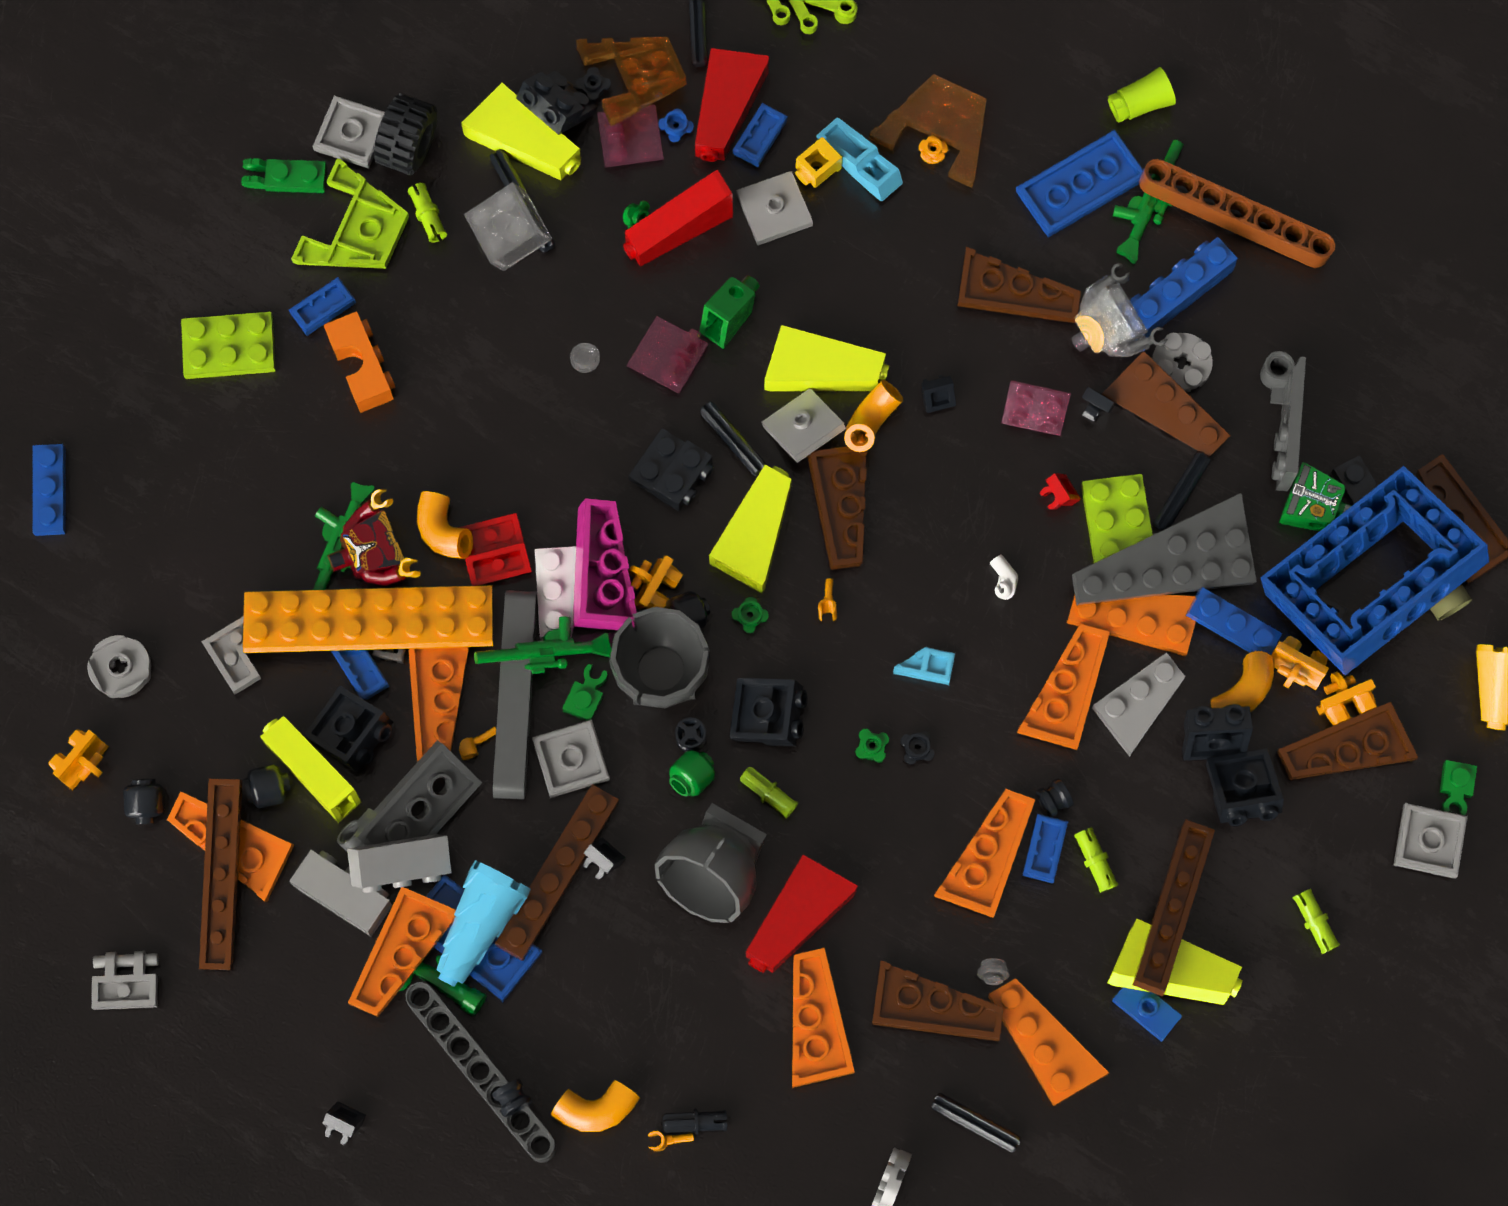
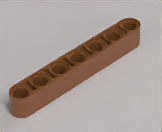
[1139,159,1335,268]

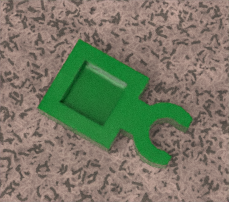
[562,664,608,721]
[1439,760,1477,816]

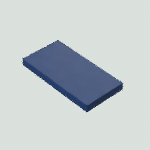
[1016,130,1143,238]
[426,875,543,1002]

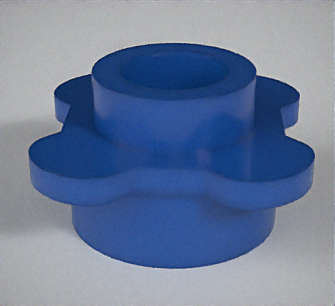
[658,109,694,142]

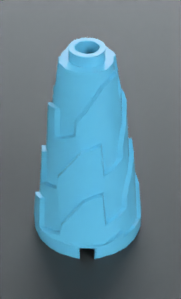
[436,860,531,987]

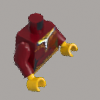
[328,489,421,586]

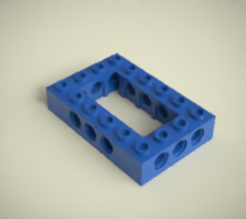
[1261,466,1489,675]

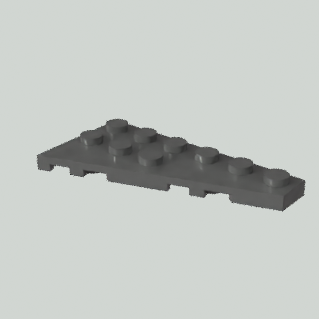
[1072,493,1257,605]

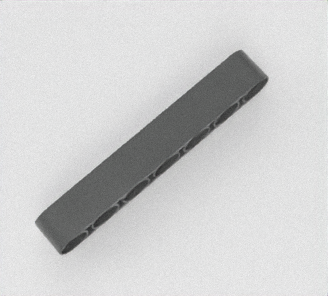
[493,590,538,799]
[405,982,557,1163]

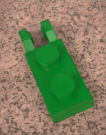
[241,158,327,193]

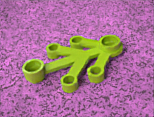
[766,0,858,34]

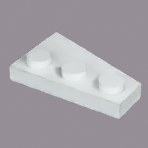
[535,546,576,640]

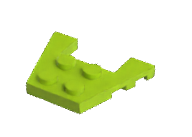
[291,158,409,269]

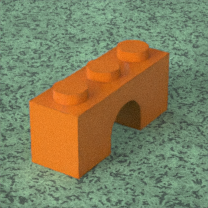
[324,311,396,413]

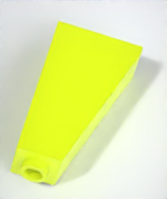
[461,83,581,180]
[764,325,890,391]
[709,465,791,593]
[260,716,362,823]
[1107,919,1243,1005]

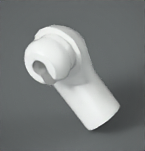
[990,554,1018,600]

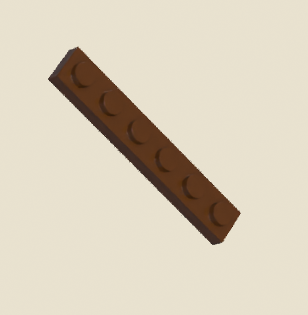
[199,779,243,970]
[495,784,619,961]
[1132,819,1215,997]

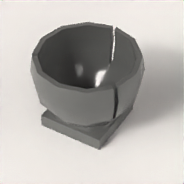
[609,607,711,709]
[655,803,767,923]

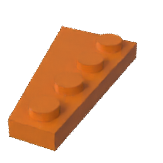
[1067,595,1196,656]
[1017,623,1110,750]
[409,647,469,762]
[934,789,1035,918]
[167,791,294,902]
[348,887,456,1017]
[792,948,855,1088]
[988,978,1109,1106]

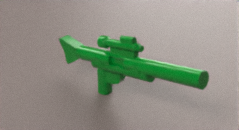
[1113,140,1184,264]
[313,482,375,590]
[474,616,612,674]

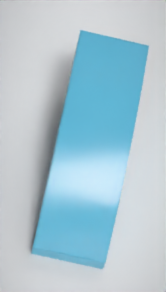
[816,117,903,202]

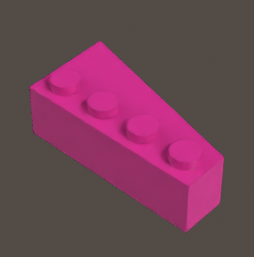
[573,498,637,630]

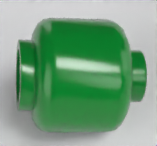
[669,750,715,797]

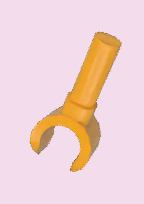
[818,578,837,621]
[459,727,496,760]
[648,1131,694,1152]

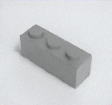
[347,834,452,893]
[290,850,393,937]

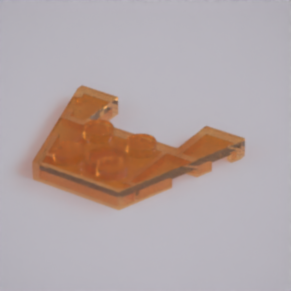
[576,37,686,126]
[869,74,986,188]

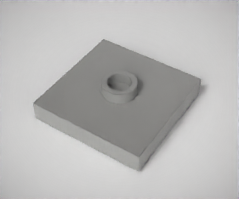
[313,95,385,169]
[736,171,813,245]
[762,388,846,463]
[532,720,610,798]
[1393,803,1468,879]

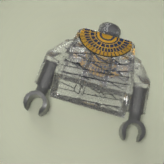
[1072,263,1168,357]

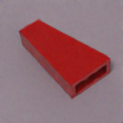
[695,48,769,162]
[623,170,733,267]
[746,855,858,973]

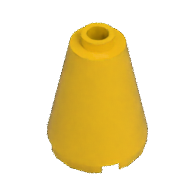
[1476,644,1508,731]

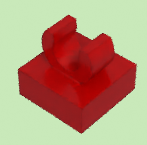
[1040,473,1081,510]

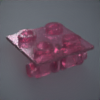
[597,103,664,168]
[627,316,709,394]
[1001,380,1071,436]

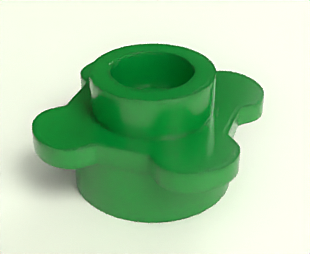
[623,200,650,229]
[732,597,769,633]
[855,729,889,763]

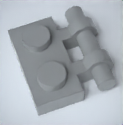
[91,951,159,1010]

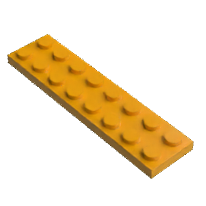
[243,585,493,653]

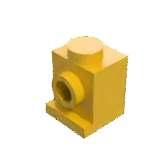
[795,137,842,188]

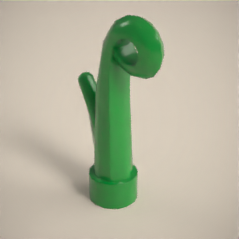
[399,955,487,1017]

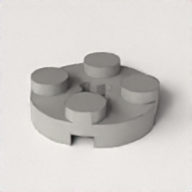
[1152,332,1213,392]
[87,635,152,698]
[872,1148,912,1206]

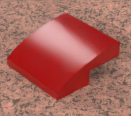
[459,513,532,586]

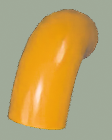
[844,380,904,452]
[417,491,473,559]
[1211,651,1274,712]
[551,1080,640,1132]

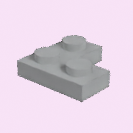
[202,616,261,695]

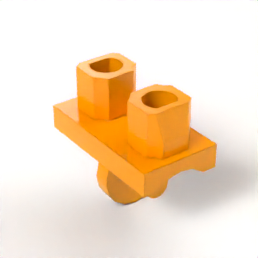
[628,555,683,610]
[1271,636,1329,690]
[1316,671,1377,726]
[49,729,109,790]

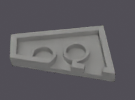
[1092,652,1185,757]

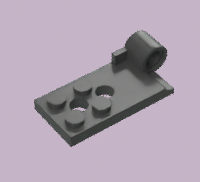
[1260,351,1306,491]
[337,740,482,851]

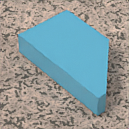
[893,647,955,685]

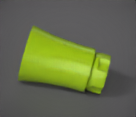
[1108,67,1176,123]

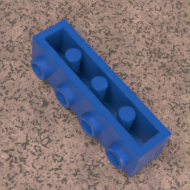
[1124,237,1238,340]

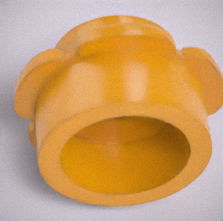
[919,135,948,164]

